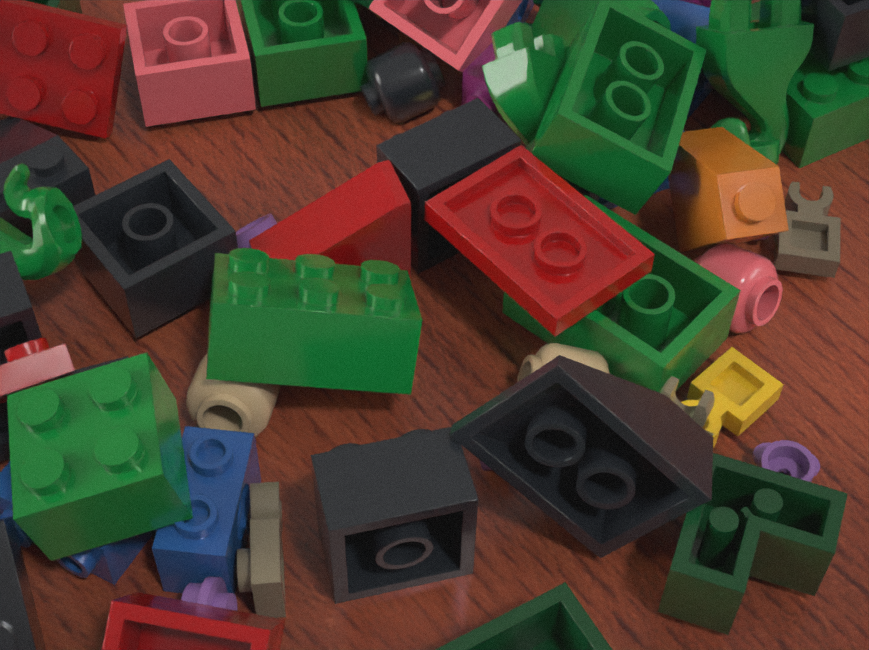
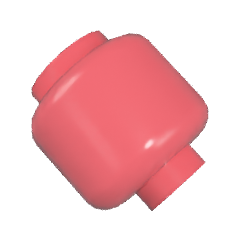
[693,243,783,333]

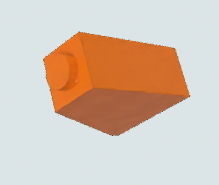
[668,127,789,253]

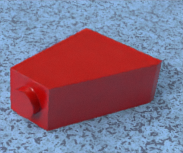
[249,160,411,280]

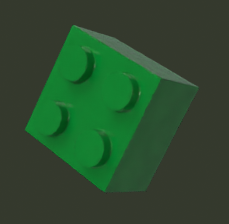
[7,352,193,561]

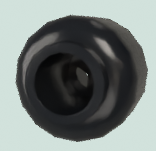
[360,41,446,124]

